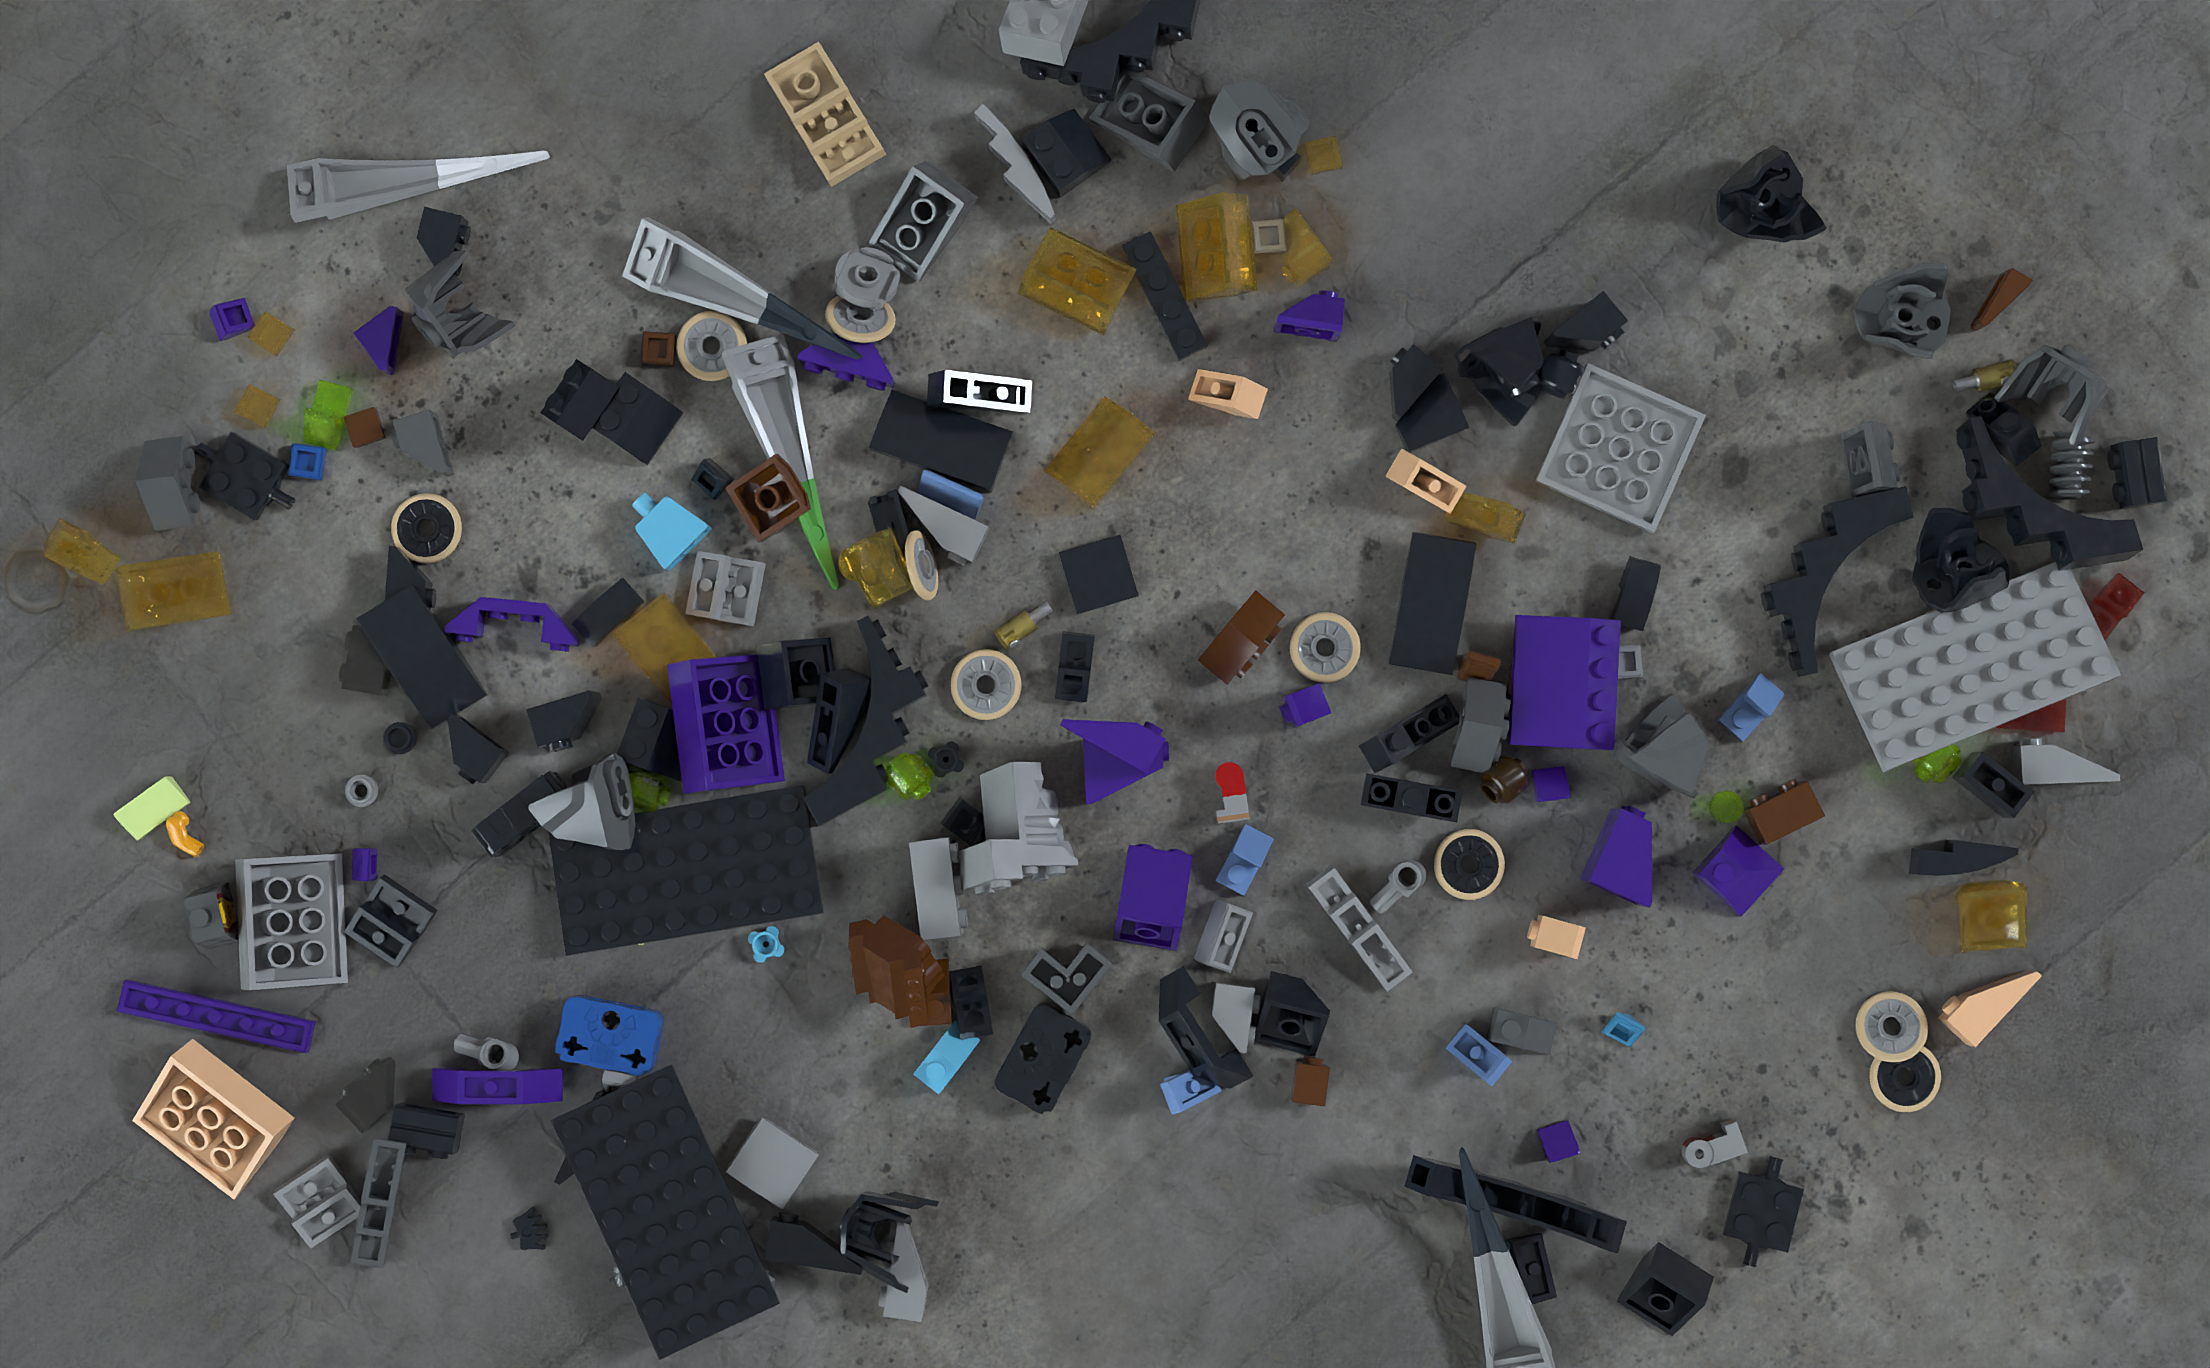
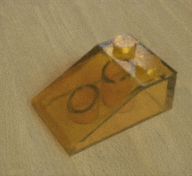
[114,551,231,633]
[612,593,717,705]

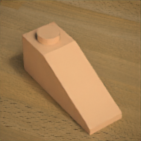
[1938,970,2042,1047]

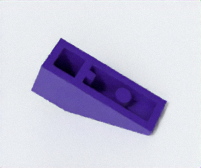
[1060,719,1166,774]

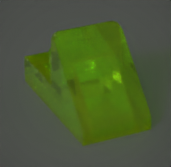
[304,380,354,451]

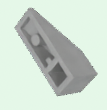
[898,485,990,566]
[2011,738,2120,785]

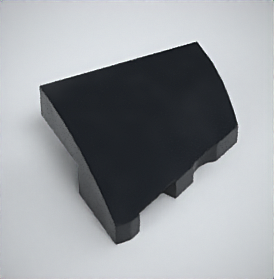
[1395,373,1469,453]

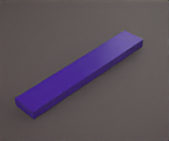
[117,979,316,1053]

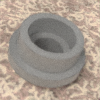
[345,775,378,807]

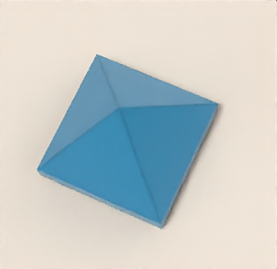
[1602,1012,1645,1047]

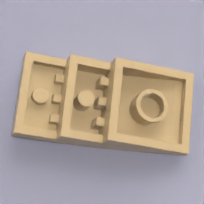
[764,41,886,187]

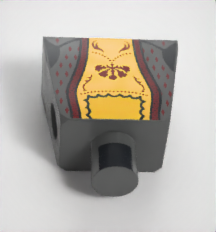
[184,882,239,949]

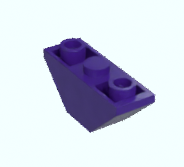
[797,333,895,391]

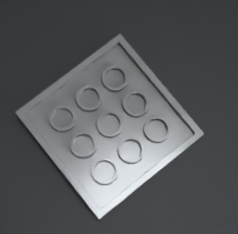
[1535,363,1706,534]

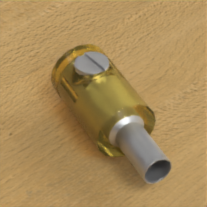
[1953,359,2017,392]
[993,602,1053,651]

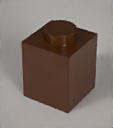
[1291,1056,1330,1106]

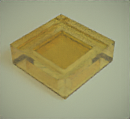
[1304,135,1343,175]
[248,311,295,356]
[234,384,281,428]

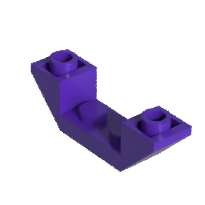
[444,597,580,652]
[432,1068,563,1104]

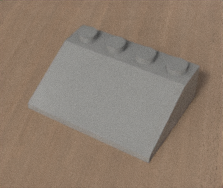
[235,853,348,990]

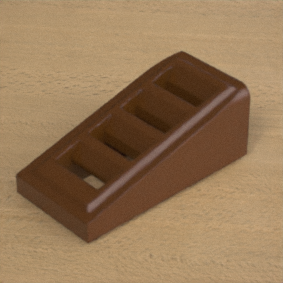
[1970,268,2033,331]
[1456,651,1501,682]

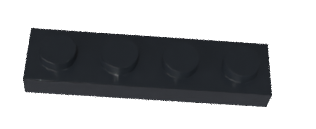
[1122,231,1208,361]

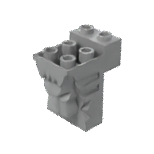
[958,762,1078,895]

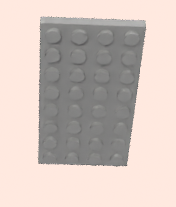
[1829,562,2121,773]

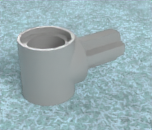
[1370,860,1426,914]
[454,1034,519,1070]

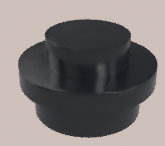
[383,722,417,754]

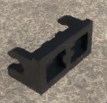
[868,489,910,563]

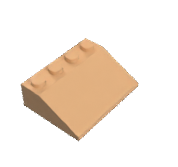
[132,1039,295,1199]

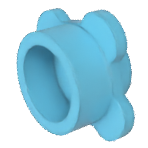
[748,926,785,963]

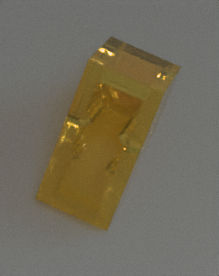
[1281,208,1333,288]
[1443,492,1525,544]
[43,518,121,586]

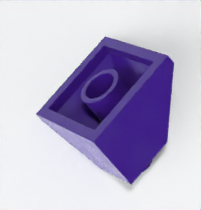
[1274,290,1345,342]
[1692,825,1784,917]

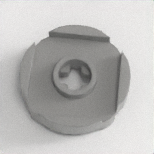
[834,247,900,310]

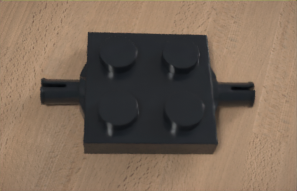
[194,432,295,520]
[1722,1156,1804,1267]

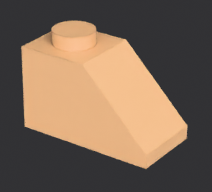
[1188,369,1268,419]
[1385,448,1466,514]
[1527,915,1586,959]

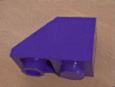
[1279,683,1331,728]

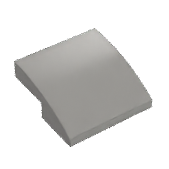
[685,551,766,627]
[725,1116,819,1209]
[273,1154,361,1249]

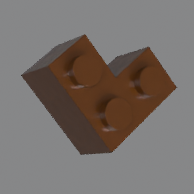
[1198,590,1285,685]

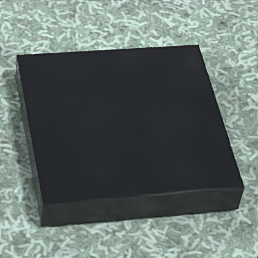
[1059,534,1139,615]

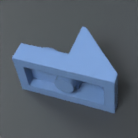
[1717,672,1784,742]
[1215,824,1274,896]
[1445,1024,1513,1087]
[1160,1069,1221,1115]

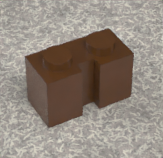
[1743,778,1825,845]

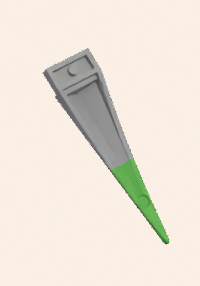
[722,334,839,590]

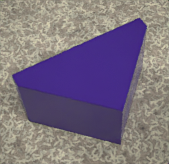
[353,306,404,375]

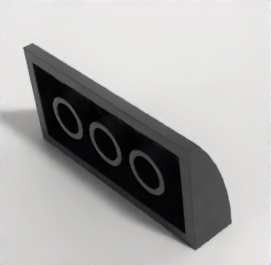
[869,390,1013,492]

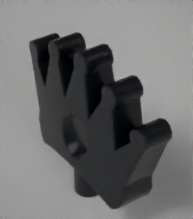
[510,1207,548,1250]

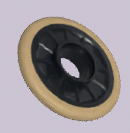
[391,493,462,564]
[1434,829,1505,900]
[1870,1046,1941,1112]

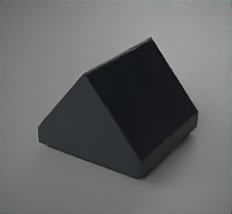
[691,458,734,500]

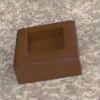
[640,331,676,367]
[344,407,386,448]

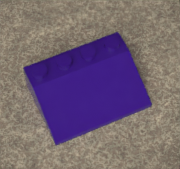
[1508,615,1621,750]
[667,654,785,794]

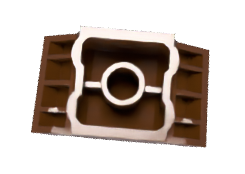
[848,915,945,1028]

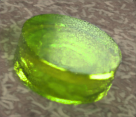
[1709,791,1744,823]

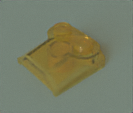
[839,528,914,610]
[1955,880,2027,953]

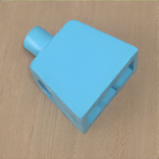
[632,493,712,572]

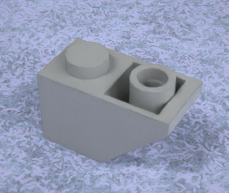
[1211,981,1260,1053]

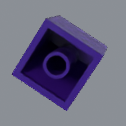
[1083,735,1169,804]
[1580,805,1652,908]
[1113,844,1193,951]

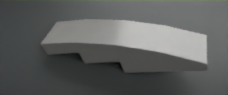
[974,104,1055,225]
[1306,865,1413,992]

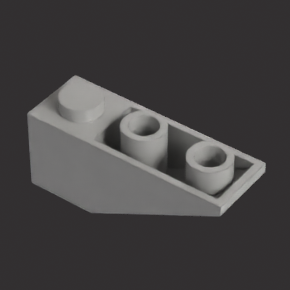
[879,1222,929,1322]

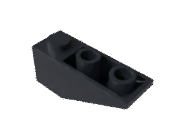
[1359,694,1460,773]

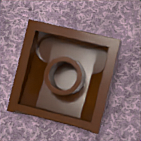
[725,454,811,543]

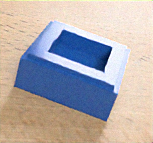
[288,443,327,480]

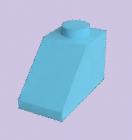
[913,1020,980,1094]

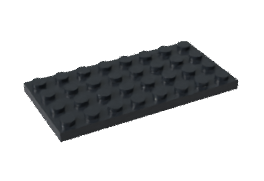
[548,785,824,956]
[551,1064,780,1360]

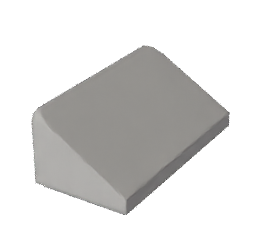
[1194,899,1253,973]

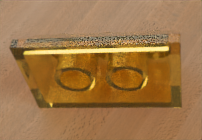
[1175,192,1257,301]
[1017,227,1137,336]
[1044,396,1155,511]

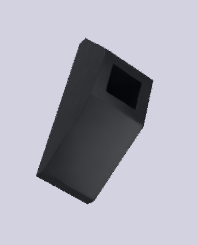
[1360,773,1463,823]

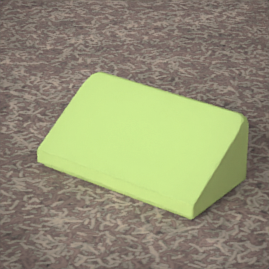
[113,776,191,841]

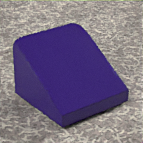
[209,298,256,341]
[1532,766,1571,802]
[352,848,377,881]
[1537,1120,1580,1163]

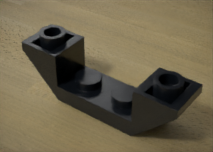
[1158,966,1253,1089]

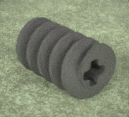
[2047,431,2095,500]

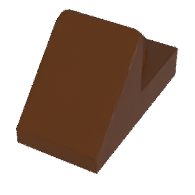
[921,959,952,1026]

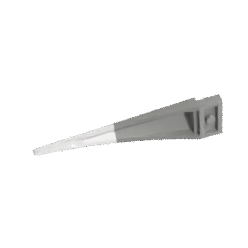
[287,151,550,223]

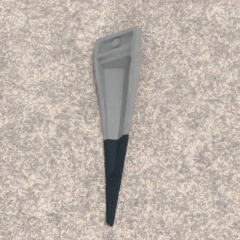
[622,217,863,360]
[1459,1147,1556,1368]

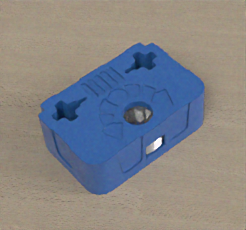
[555,995,664,1076]

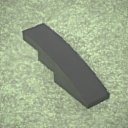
[350,1137,407,1268]

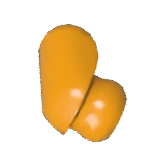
[166,811,204,858]

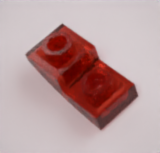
[2088,573,2145,641]
[1997,700,2066,733]

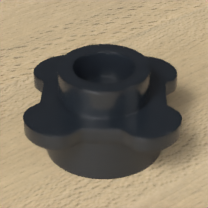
[928,741,964,778]

